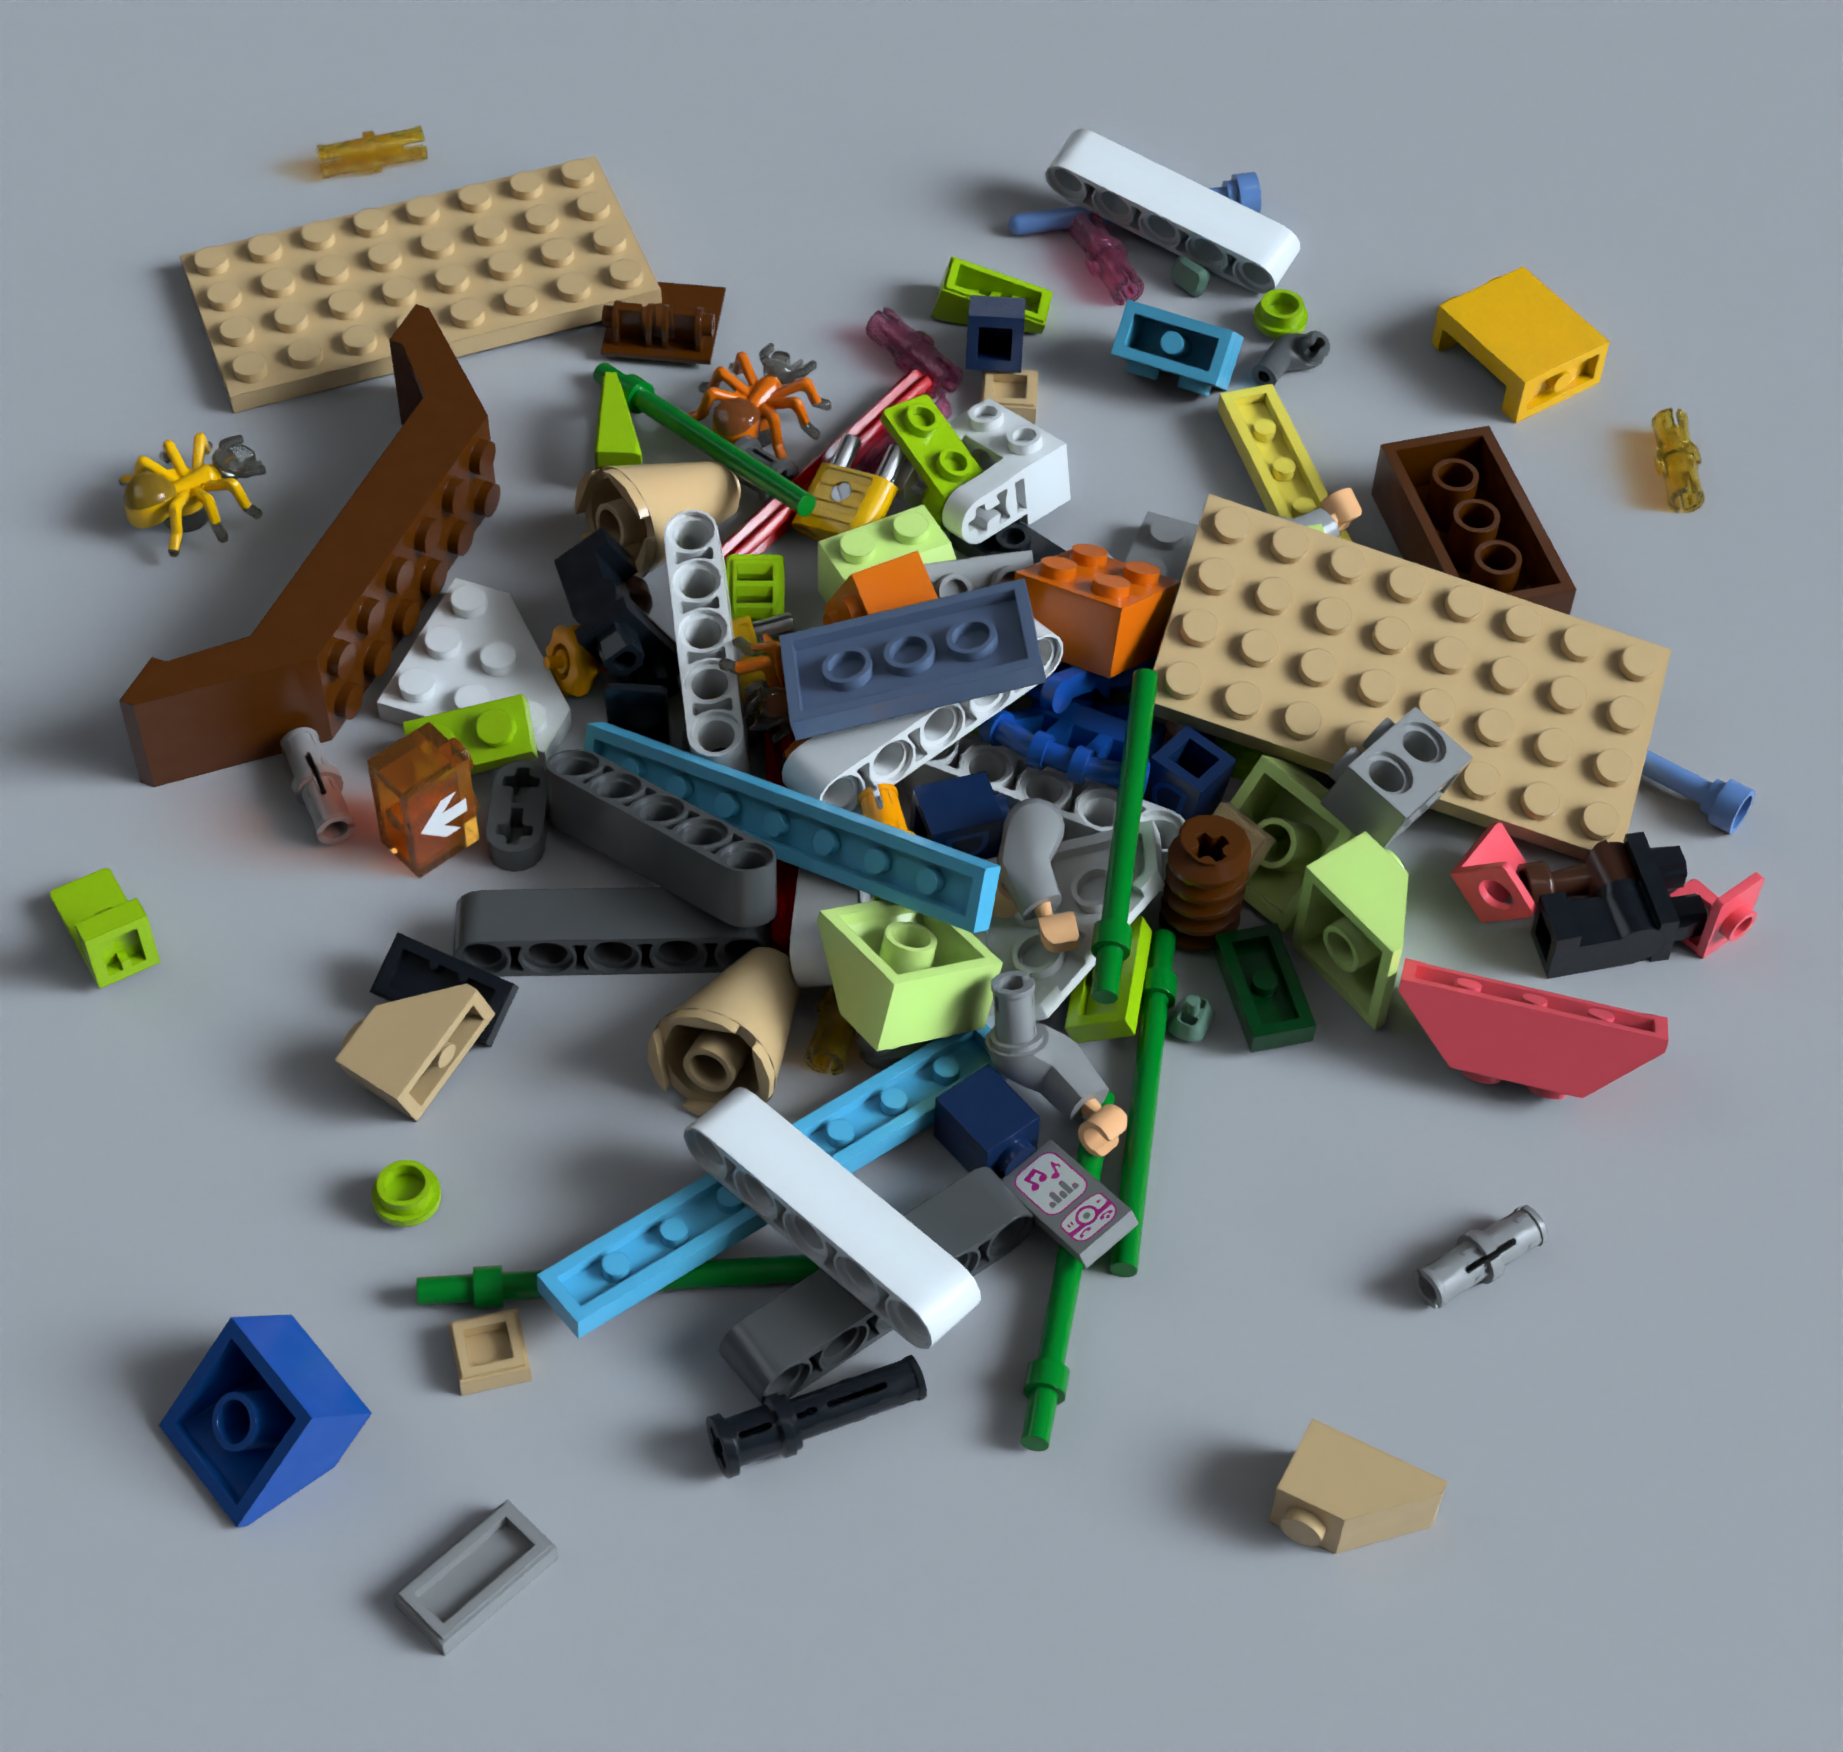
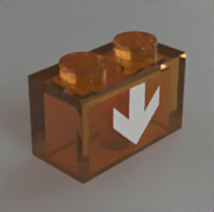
[367,722,480,878]

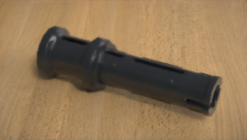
[706,1355,927,1479]

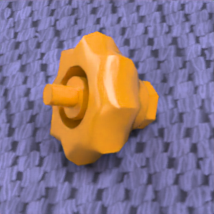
[543,625,607,697]

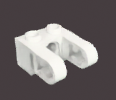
[893,398,1071,544]

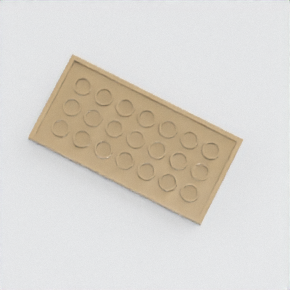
[180,156,662,413]
[1152,494,1672,861]

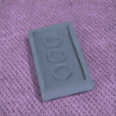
[779,578,1047,741]

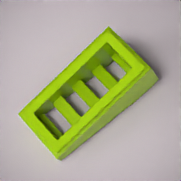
[931,256,1053,334]
[594,372,642,469]
[725,554,785,658]

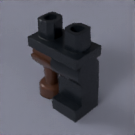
[554,527,680,699]
[1516,831,1707,979]

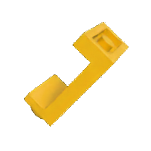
[1431,266,1610,424]

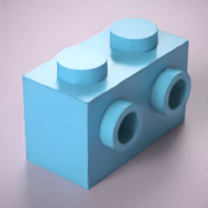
[1110,299,1244,396]

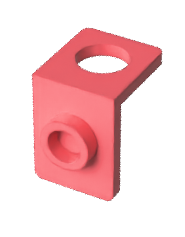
[1450,823,1538,923]
[1669,872,1765,959]

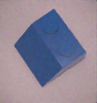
[159,1314,372,1527]

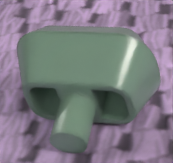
[1171,256,1211,297]
[1167,994,1215,1042]

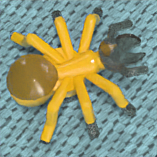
[119,433,266,557]

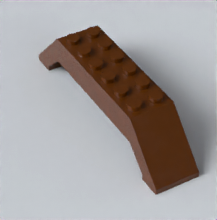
[119,304,500,787]

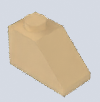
[335,983,495,1122]
[1269,1418,1448,1554]

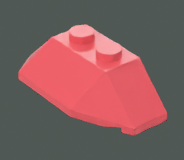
[1398,958,1669,1100]

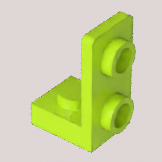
[880,394,984,532]
[50,868,161,989]

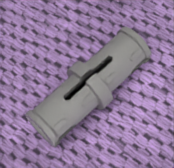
[280,727,356,844]
[1413,1205,1548,1309]

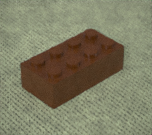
[1371,426,1577,615]

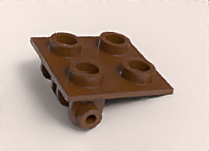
[600,282,726,365]

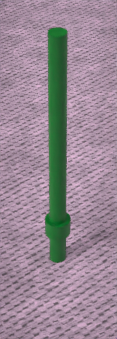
[593,362,816,517]
[1090,668,1158,1004]
[1110,929,1178,1277]
[1020,1091,1115,1451]
[417,1254,820,1309]

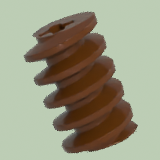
[1159,815,1251,952]

